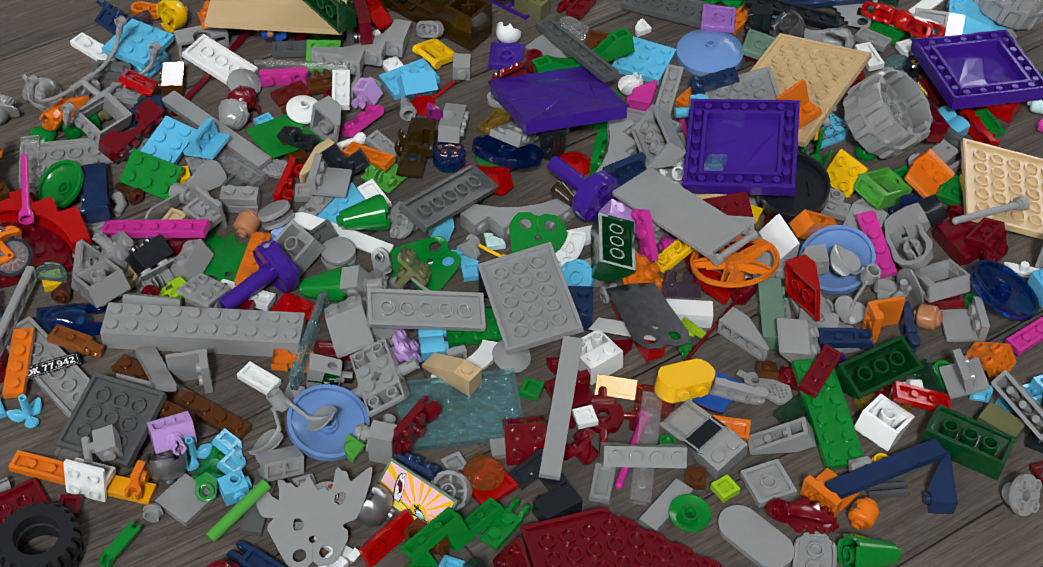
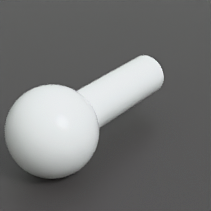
[337,132,367,148]

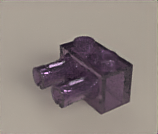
[661,270,701,300]

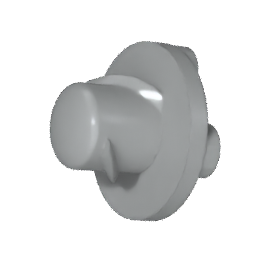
[25,78,62,112]
[386,202,419,239]
[1002,473,1042,516]

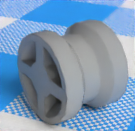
[599,283,617,305]

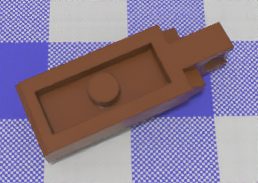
[47,324,104,359]

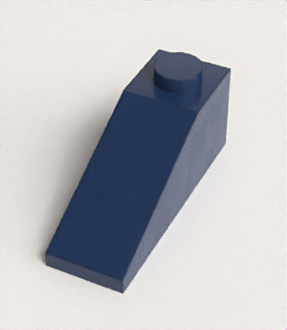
[923,450,958,514]

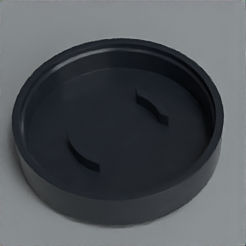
[756,153,831,223]

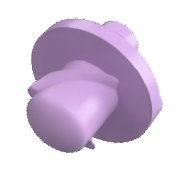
[391,329,422,364]

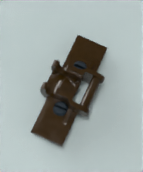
[394,117,438,178]

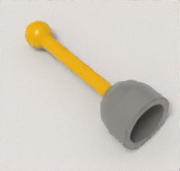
[465,233,506,257]

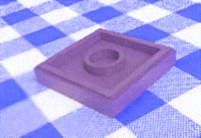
[701,4,736,33]

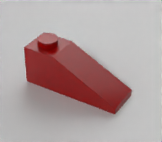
[366,0,393,31]
[457,164,514,196]

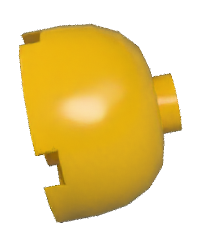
[156,0,188,33]

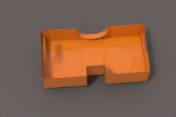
[271,349,314,373]

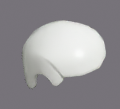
[496,22,521,43]
[618,72,643,96]

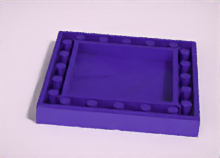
[910,30,1043,110]
[490,66,627,134]
[683,99,800,196]

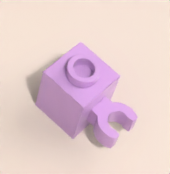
[351,78,383,109]

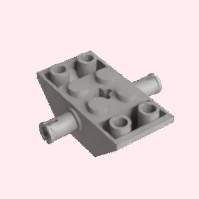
[350,338,420,417]

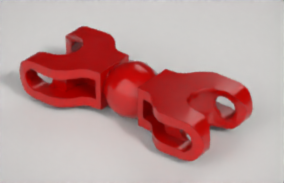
[861,1,946,38]

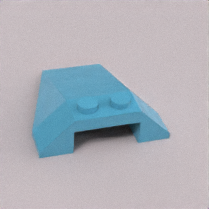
[945,0,1012,36]

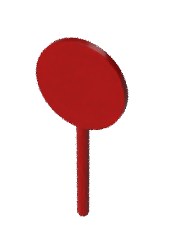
[411,80,456,116]

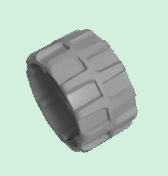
[974,0,1043,30]
[843,67,933,159]

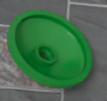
[36,159,84,210]

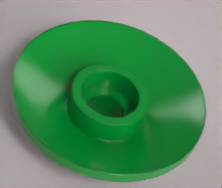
[669,494,711,533]

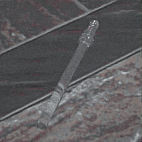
[254,58,350,70]

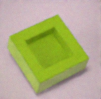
[682,317,707,339]
[710,474,741,503]

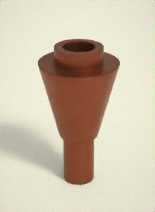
[115,183,144,205]
[51,274,72,304]

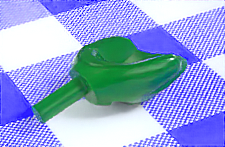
[29,126,57,143]

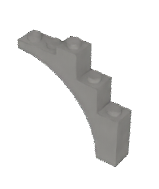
[311,19,411,76]

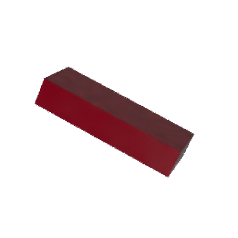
[353,0,373,45]

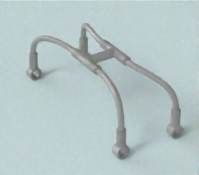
[26,16,161,128]

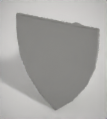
[891,268,924,305]

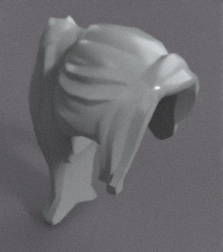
[803,27,855,48]

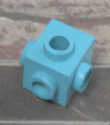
[217,470,252,506]

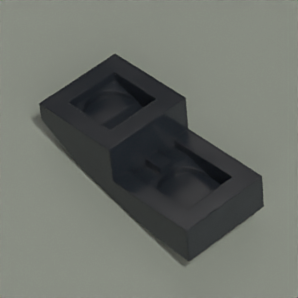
[277,126,319,151]

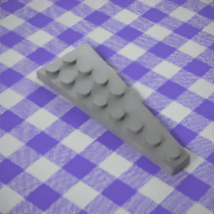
[19,132,154,187]

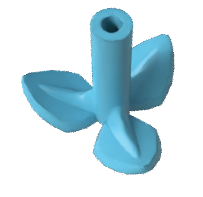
[6,394,42,428]
[185,436,213,471]

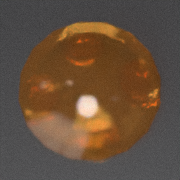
[462,453,505,491]

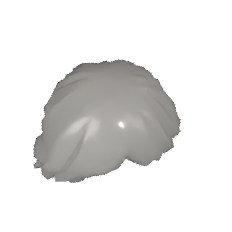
[218,98,250,130]

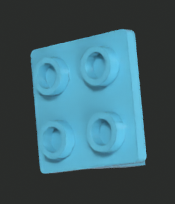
[183,118,231,159]

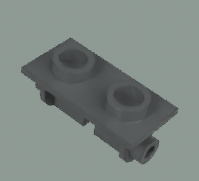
[93,59,131,79]

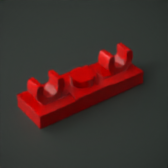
[959,108,1001,147]
[273,156,304,204]
[891,381,952,413]
[358,509,414,567]

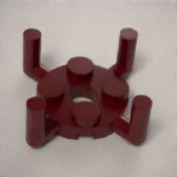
[569,386,638,454]

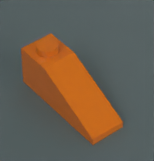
[789,209,838,240]

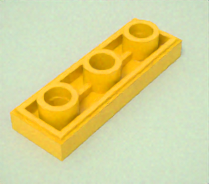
[655,239,695,274]

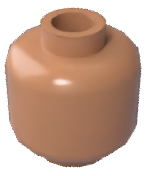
[233,209,261,238]
[913,304,943,331]

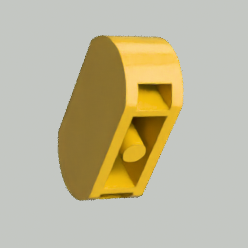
[654,358,715,403]

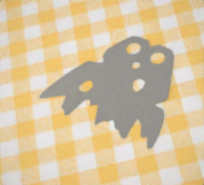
[253,467,372,567]

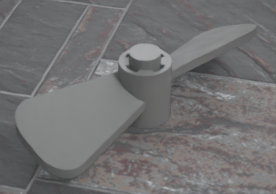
[145,159,227,220]

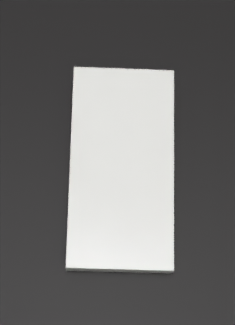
[182,34,258,85]

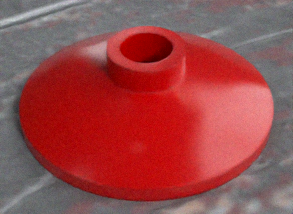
[559,151,591,176]

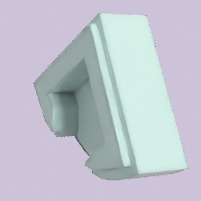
[484,233,506,250]

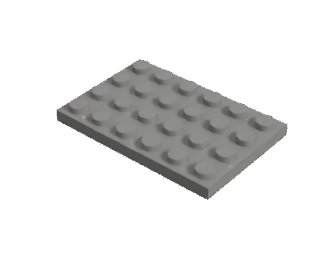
[478,242,584,355]

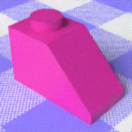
[626,80,657,111]

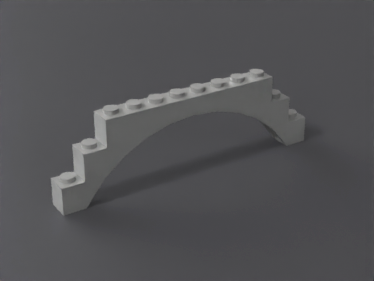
[460,117,637,241]

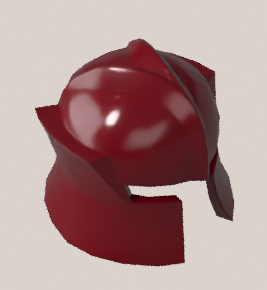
[224,85,262,123]

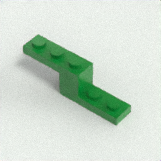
[399,498,505,563]

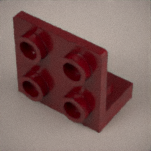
[965,217,1009,272]
[502,416,546,466]

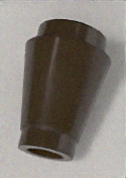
[551,181,575,207]

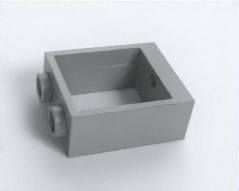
[73,91,133,145]
[912,259,972,303]

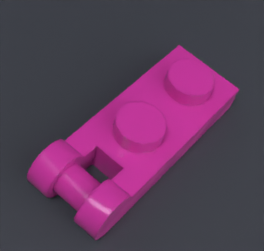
[259,67,309,87]
[339,104,384,138]
[631,209,659,262]

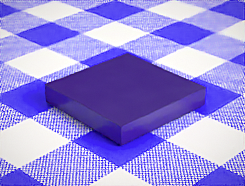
[488,42,525,70]

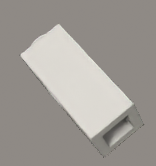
[666,299,713,328]

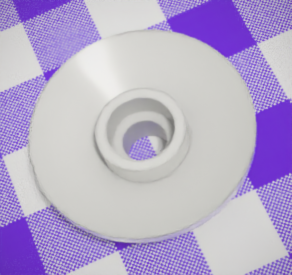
[286,95,318,124]

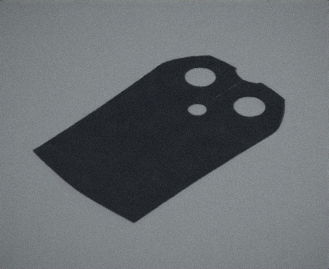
[606,283,689,349]

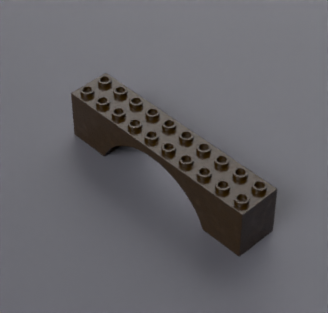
[382,0,492,51]

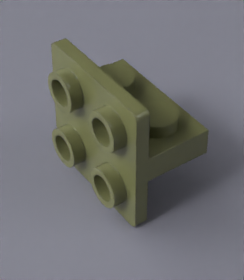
[395,246,431,289]

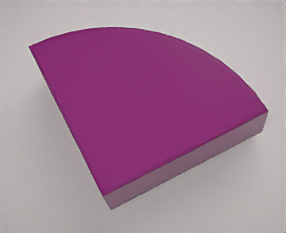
[427,102,443,122]

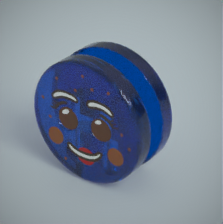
[433,142,466,173]

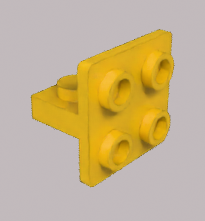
[826,149,868,198]

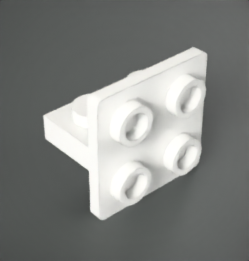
[63,457,116,502]

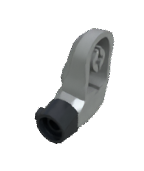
[883,194,948,270]

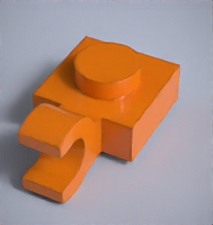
[124,460,150,500]

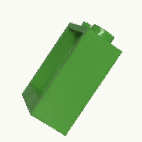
[853,167,913,210]

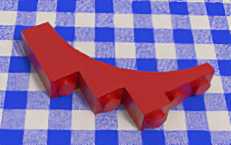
[0,189,92,255]

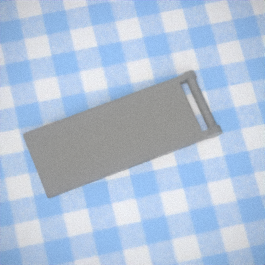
[612,167,759,266]

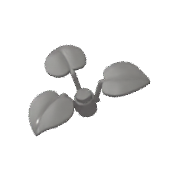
[830,244,910,325]
[248,382,337,455]

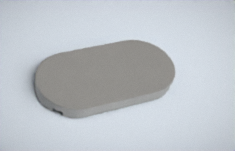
[718,505,794,567]
[792,531,837,567]

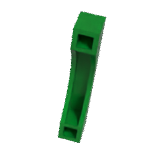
[532,27,635,73]

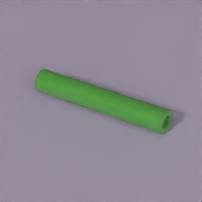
[206,479,271,543]

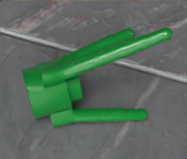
[803,127,833,166]

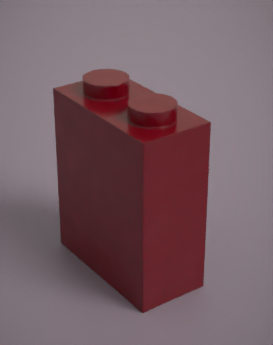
[932,214,984,266]

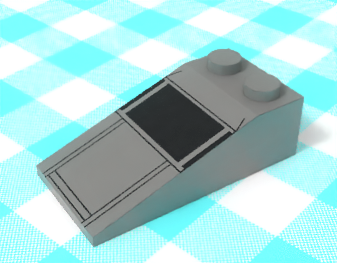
[659,399,748,480]

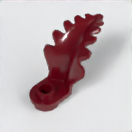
[766,497,839,534]

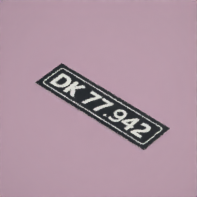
[28,351,81,379]

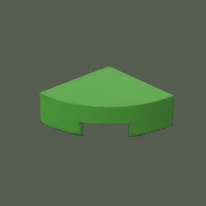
[344,434,366,463]

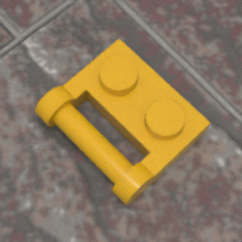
[412,38,455,70]

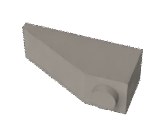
[717,307,770,361]
[748,417,816,455]

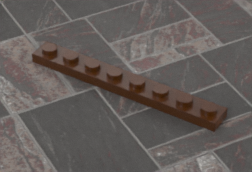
[111,354,252,441]

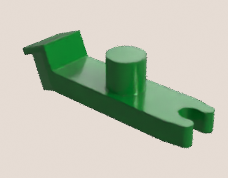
[98,521,141,567]

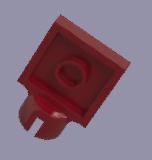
[393,396,441,455]

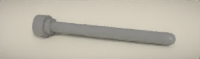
[952,196,1030,225]

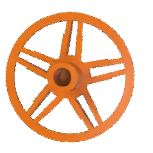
[690,235,780,288]

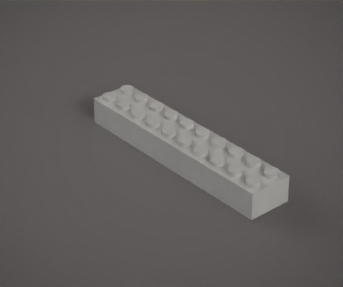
[100,302,306,357]

